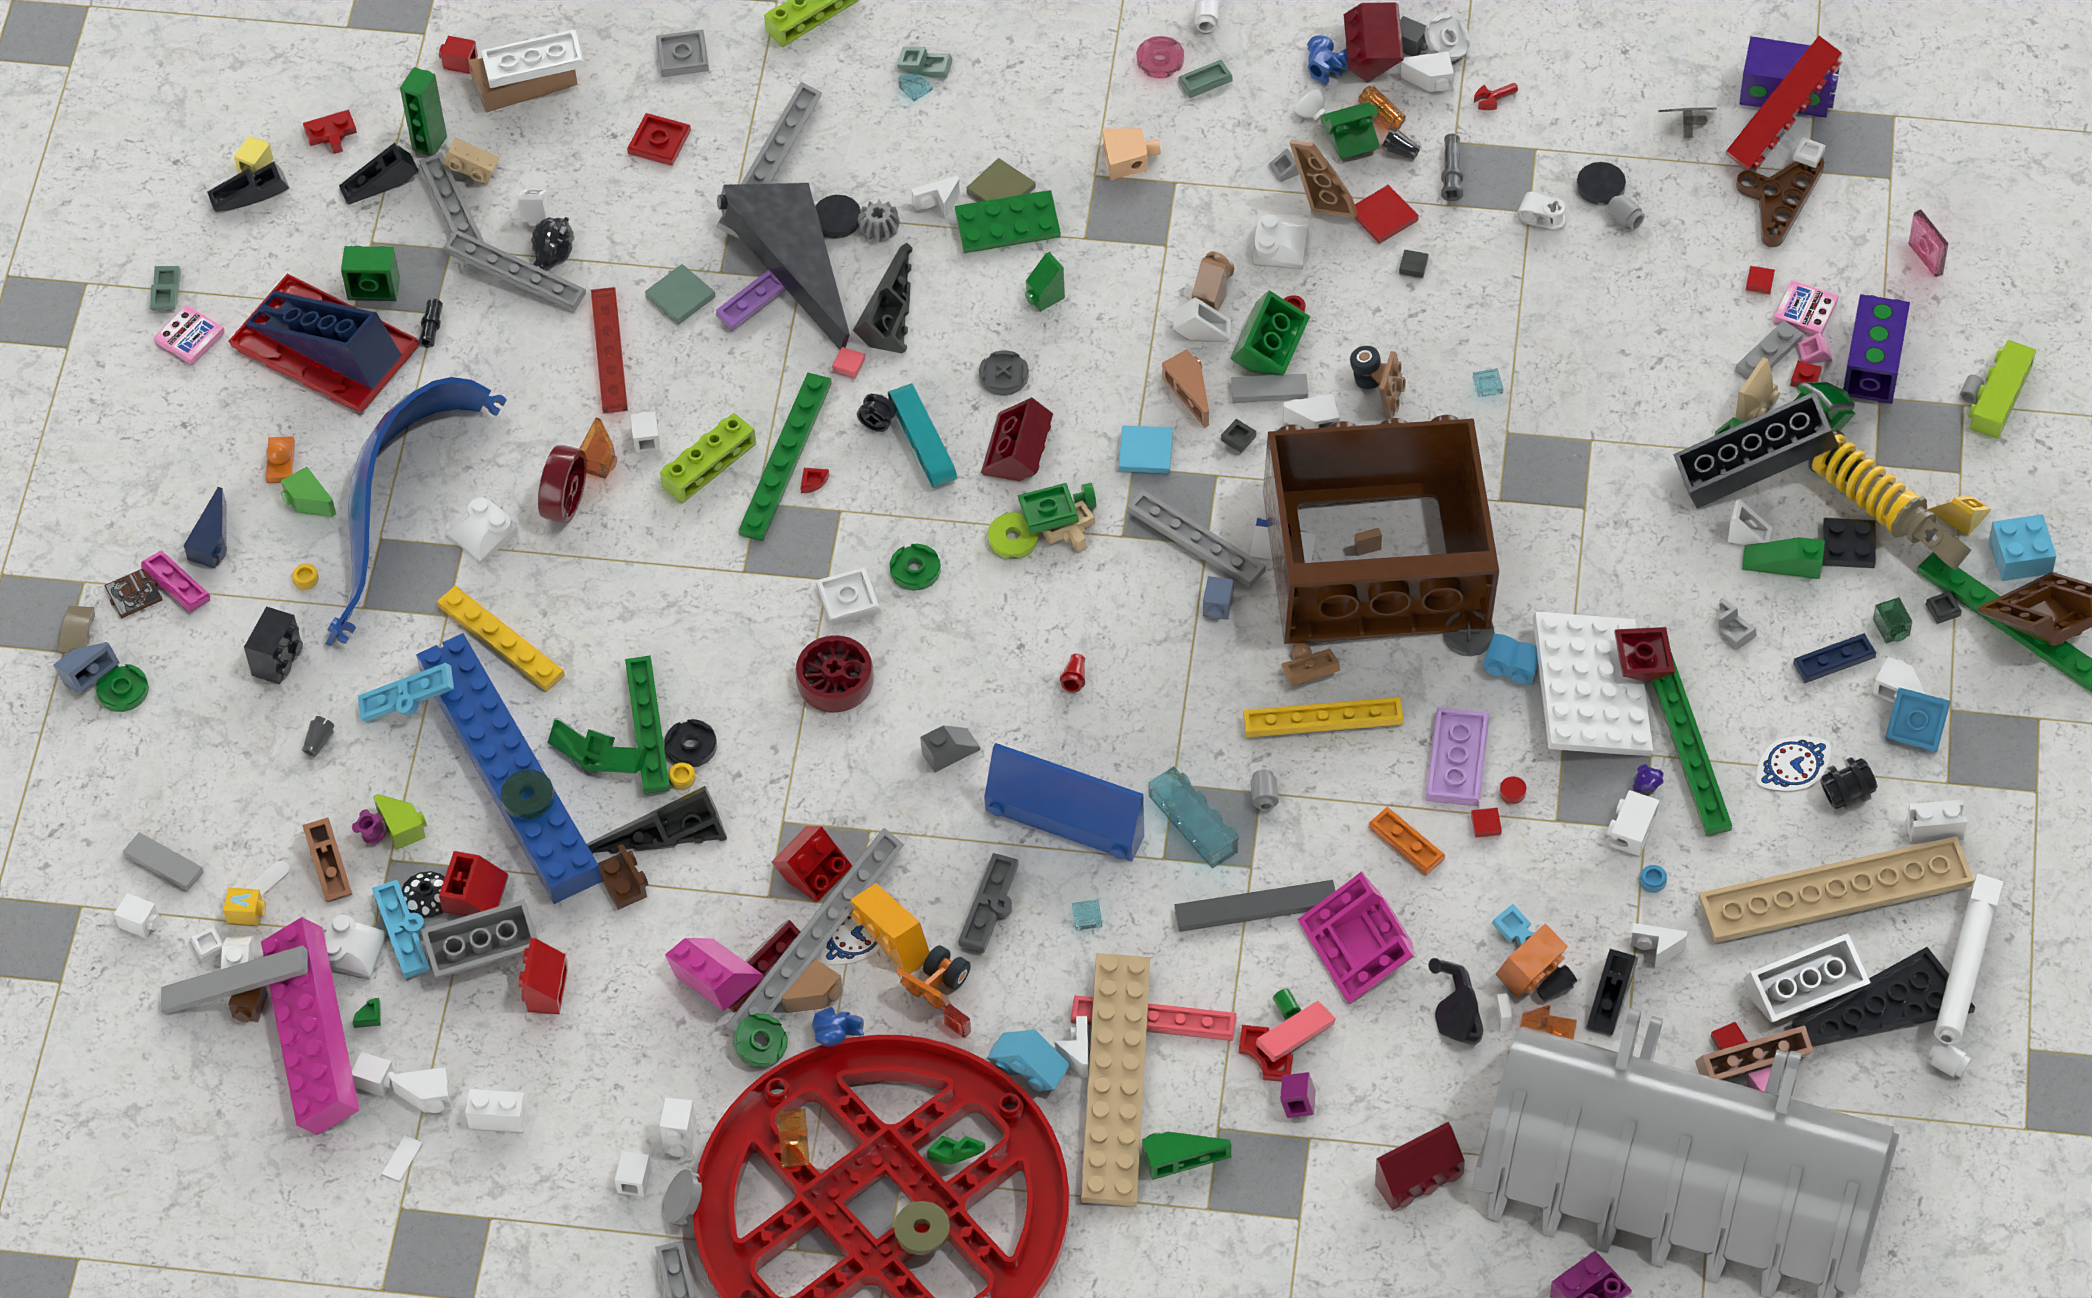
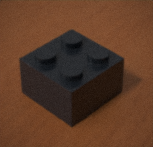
[244,606,303,684]

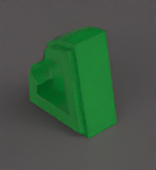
[353,998,381,1028]

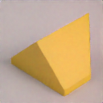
[1926,496,1991,536]

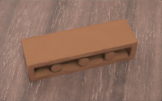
[1695,1025,1814,1081]

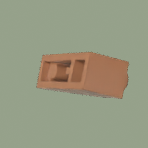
[1162,349,1209,428]
[303,817,352,902]

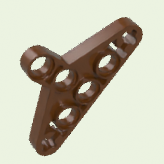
[1736,157,1825,247]

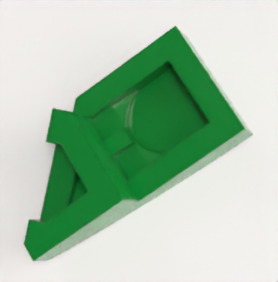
[927,1135,985,1165]

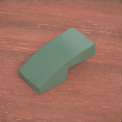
[897,47,953,78]
[150,266,181,309]

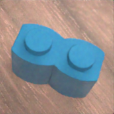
[1483,634,1539,685]

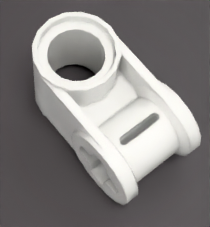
[1516,191,1566,231]

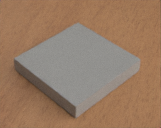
[656,30,709,77]

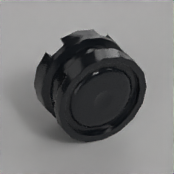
[857,393,897,432]

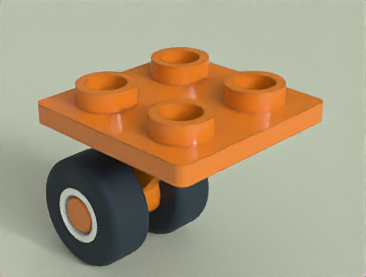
[896,945,971,1011]

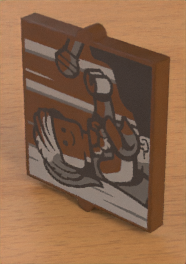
[104,569,163,618]

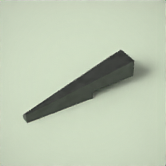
[587,785,727,855]

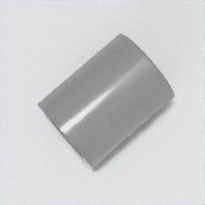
[1959,374,1984,403]

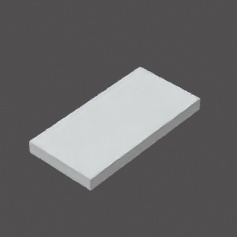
[481,30,585,88]

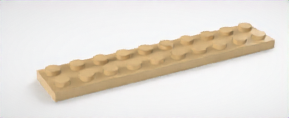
[1698,836,1974,943]
[1081,953,1151,1207]

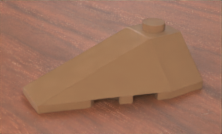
[1289,140,1357,218]

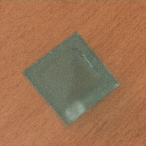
[898,73,933,101]

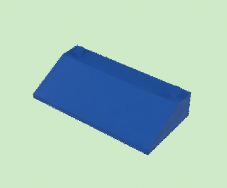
[984,743,1144,861]

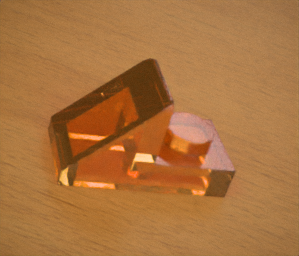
[1520,1005,1577,1040]
[777,1108,810,1167]

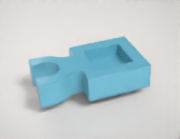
[1492,904,1534,947]

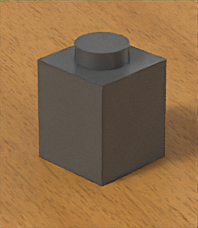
[1400,16,1428,56]

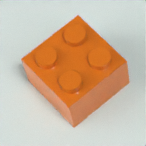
[1495,923,1568,998]

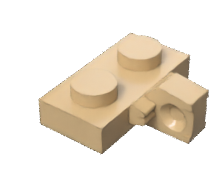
[1042,500,1095,552]

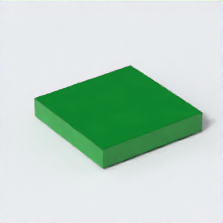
[1017,483,1079,535]

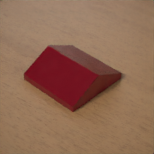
[1614,627,1675,682]

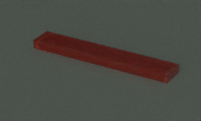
[591,287,628,414]

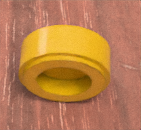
[292,564,319,590]
[668,763,696,790]

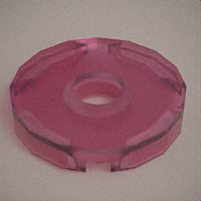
[1136,36,1184,78]

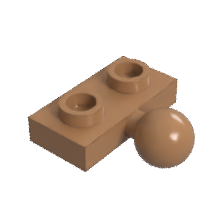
[1281,643,1340,686]

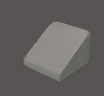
[1269,148,1299,182]

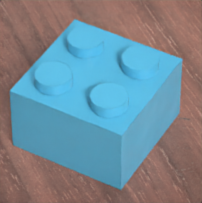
[1989,514,2057,581]

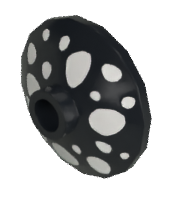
[401,871,445,918]

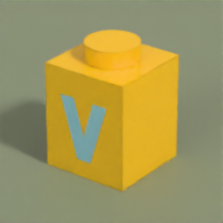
[223,887,266,926]

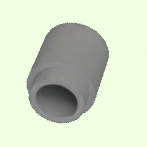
[1608,195,1645,230]
[1250,770,1279,811]

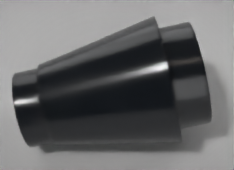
[1382,129,1421,160]
[1536,965,1577,1002]

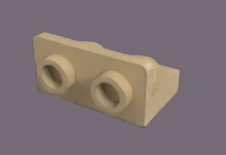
[443,137,499,184]

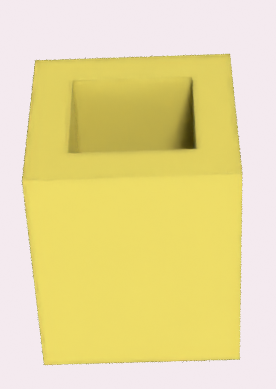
[234,136,273,173]

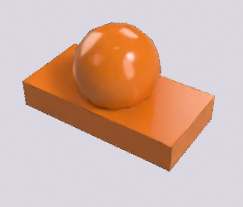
[266,436,295,483]

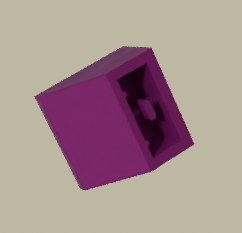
[1550,1250,1632,1298]

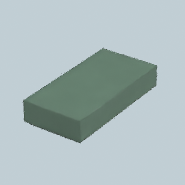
[1178,59,1233,98]

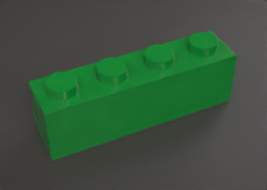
[400,67,447,156]

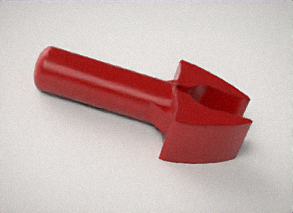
[1474,83,1518,110]

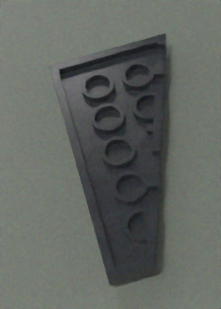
[1791,947,1975,1045]

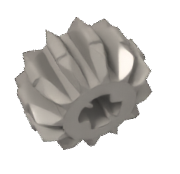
[858,199,900,242]

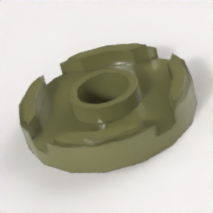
[894,1201,950,1256]

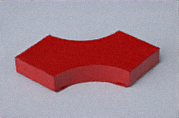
[1239,1025,1293,1082]

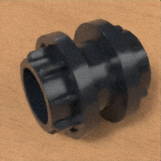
[1820,757,1878,810]

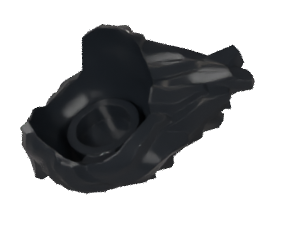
[531,217,575,270]

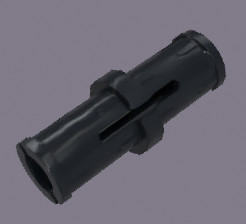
[419,299,443,348]

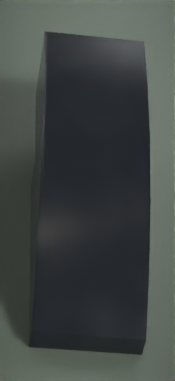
[207,161,290,212]

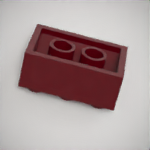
[1343,2,1404,83]
[981,397,1053,481]
[1375,1122,1465,1210]

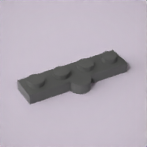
[958,853,1019,953]

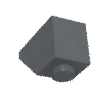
[920,725,980,773]

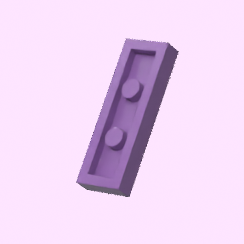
[716,269,786,331]

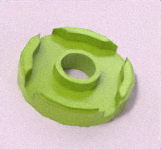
[988,512,1039,559]

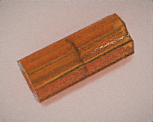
[1358,86,1406,131]

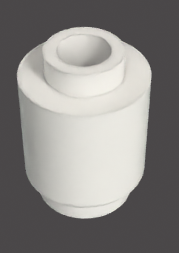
[1194,0,1219,33]
[1928,1042,1971,1078]

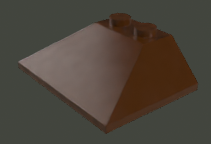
[1977,572,2092,645]

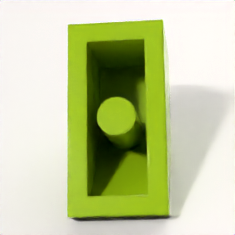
[373,794,427,850]

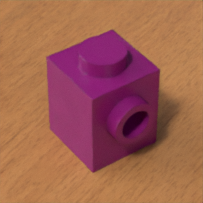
[1280,1072,1316,1118]

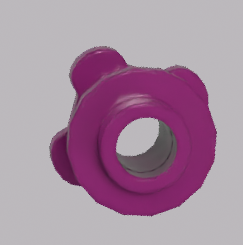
[352,809,387,844]

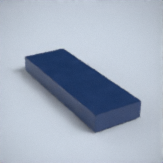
[1793,633,1876,683]

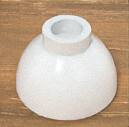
[1294,88,1326,121]

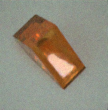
[579,417,617,479]

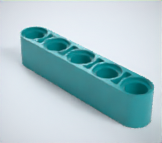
[888,383,957,488]

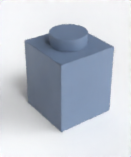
[1203,576,1234,620]

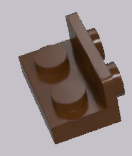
[598,844,649,910]

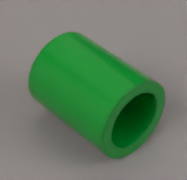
[1273,988,1301,1019]

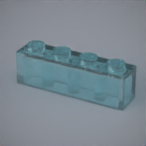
[1148,766,1239,869]

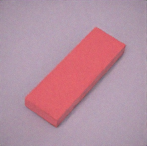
[1256,1001,1336,1062]

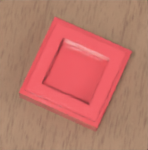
[832,347,865,378]

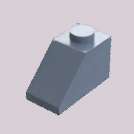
[53,642,120,694]

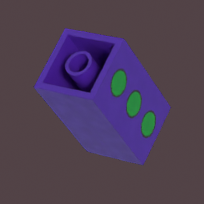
[1739,36,1840,118]
[1843,294,1910,404]

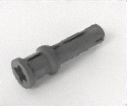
[1441,133,1463,201]

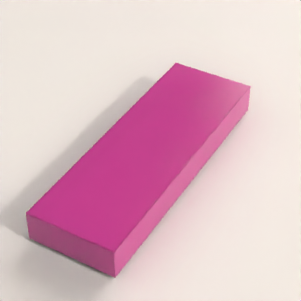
[141,550,210,612]

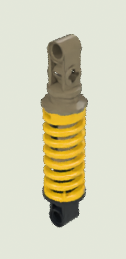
[1808,431,1971,570]

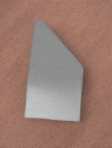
[1718,598,1757,649]

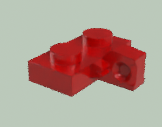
[303,109,357,154]

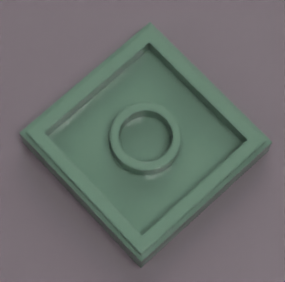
[645,264,716,325]

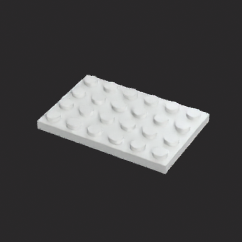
[1533,611,1653,756]

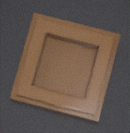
[1354,528,1382,556]

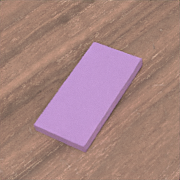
[1426,707,1489,806]

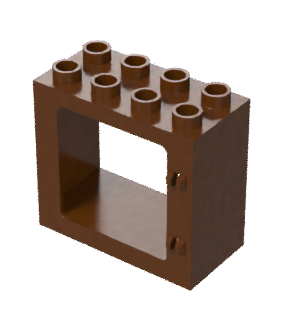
[1263,415,1499,644]

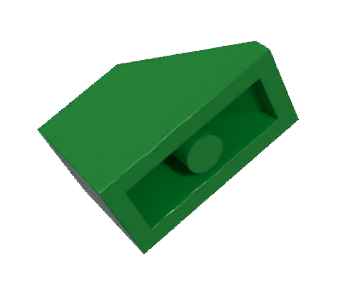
[1025,251,1065,312]

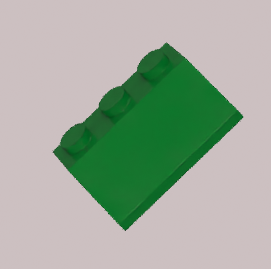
[1230,290,1311,375]

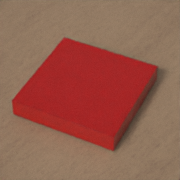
[627,113,691,166]
[1354,184,1419,244]

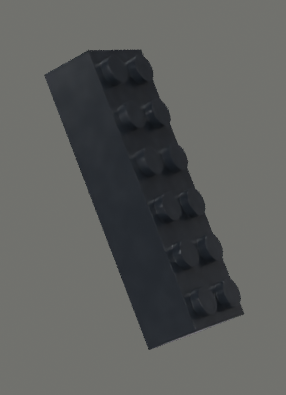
[1673,392,1839,509]

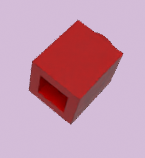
[439,35,478,74]

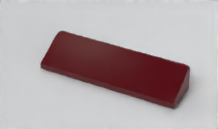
[729,920,801,1012]

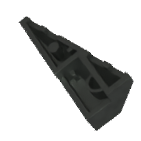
[853,243,913,354]

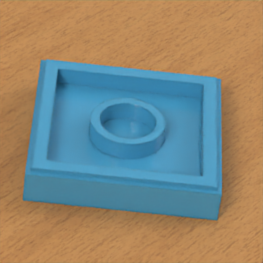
[1885,687,1951,752]

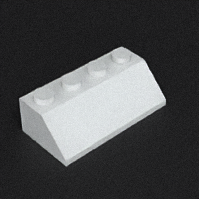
[1743,933,1870,1023]

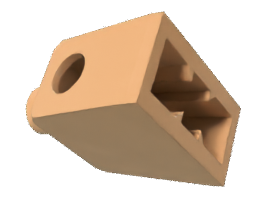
[1103,128,1161,180]

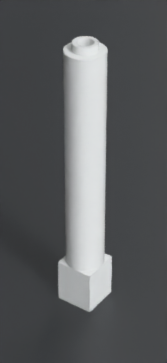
[1934,873,2003,1044]

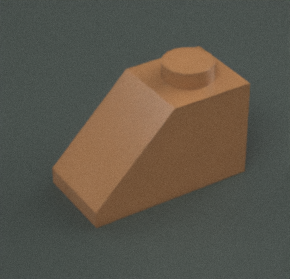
[1192,257,1226,311]
[782,959,843,1013]

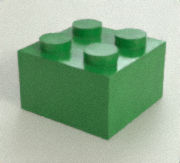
[341,245,400,301]

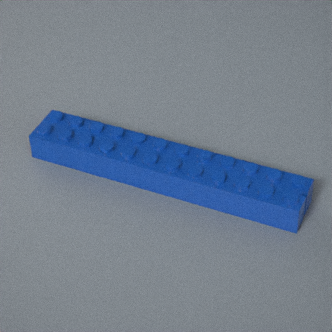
[416,633,602,904]

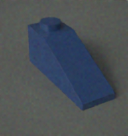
[183,487,227,569]

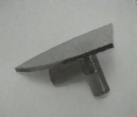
[1658,107,1717,138]

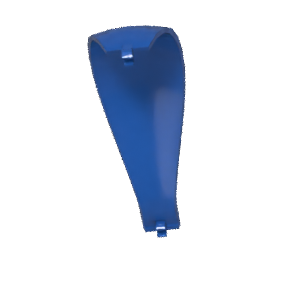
[325,377,507,646]

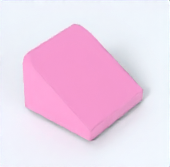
[1797,333,1833,364]

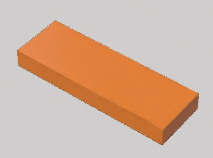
[1369,807,1445,876]

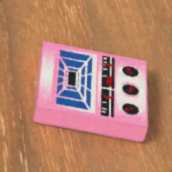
[1773,280,1839,335]
[154,305,225,365]

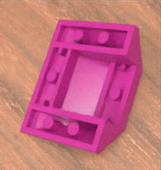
[1298,872,1414,1004]

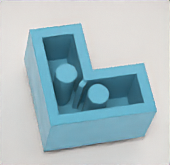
[987,1029,1070,1092]

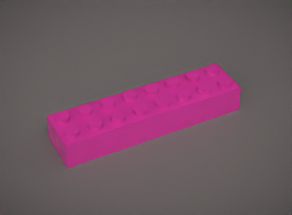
[261,917,360,1135]

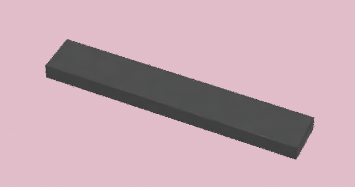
[1174,880,1335,932]

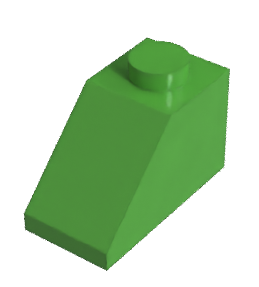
[281,466,336,517]

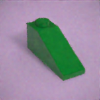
[1742,537,1825,579]
[1142,1131,1231,1180]

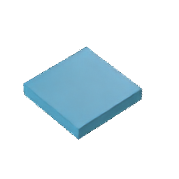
[1119,425,1173,474]

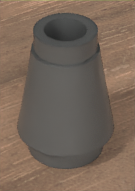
[302,716,335,757]

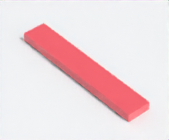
[1071,995,1237,1041]

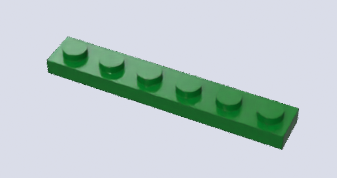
[625,655,670,795]

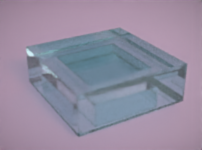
[1473,368,1503,397]
[1072,899,1102,931]

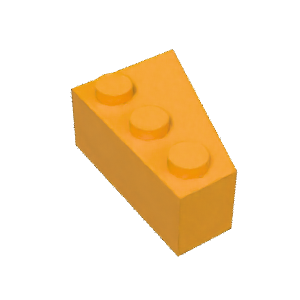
[850,883,930,974]

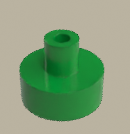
[1073,483,1097,509]

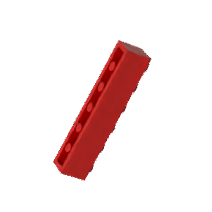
[1726,35,1843,171]

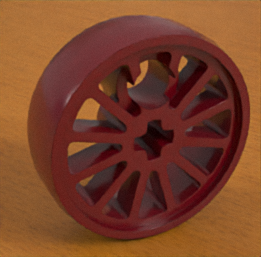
[538,445,587,523]
[795,635,874,712]

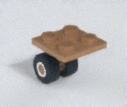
[1350,346,1406,420]

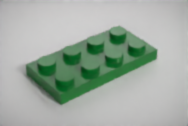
[955,190,1061,253]

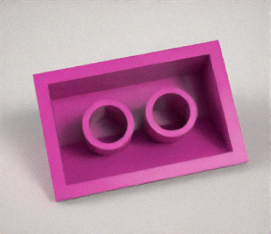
[665,938,764,1012]

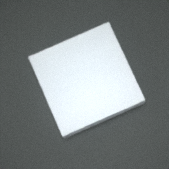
[816,567,880,626]

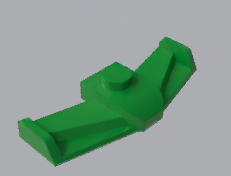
[547,718,647,774]

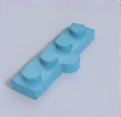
[358,663,454,722]
[372,880,430,979]

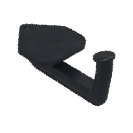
[1428,958,1483,1045]

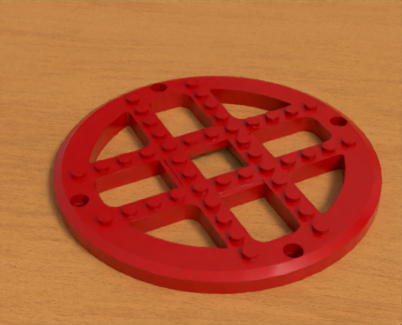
[693,1035,1069,1298]

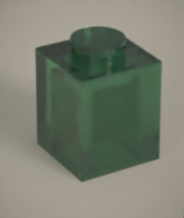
[1873,597,1913,643]

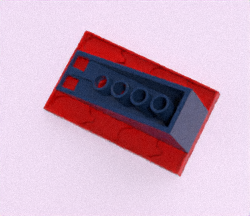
[228,273,420,413]

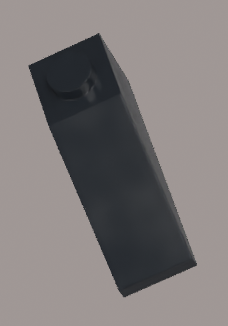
[339,142,419,205]
[1586,948,1638,1035]

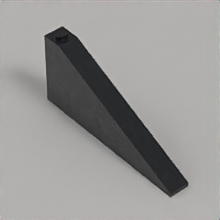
[717,183,850,350]

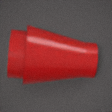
[1060,654,1085,693]

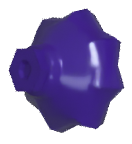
[1633,764,1664,794]

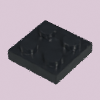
[1823,518,1876,568]

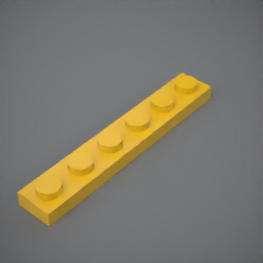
[437,585,565,692]
[1243,697,1403,738]

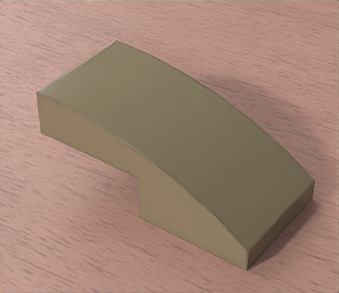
[58,606,95,652]

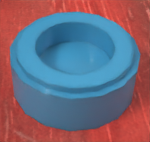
[1640,865,1667,893]

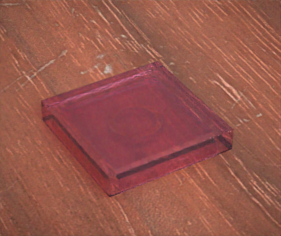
[1908,209,1949,278]

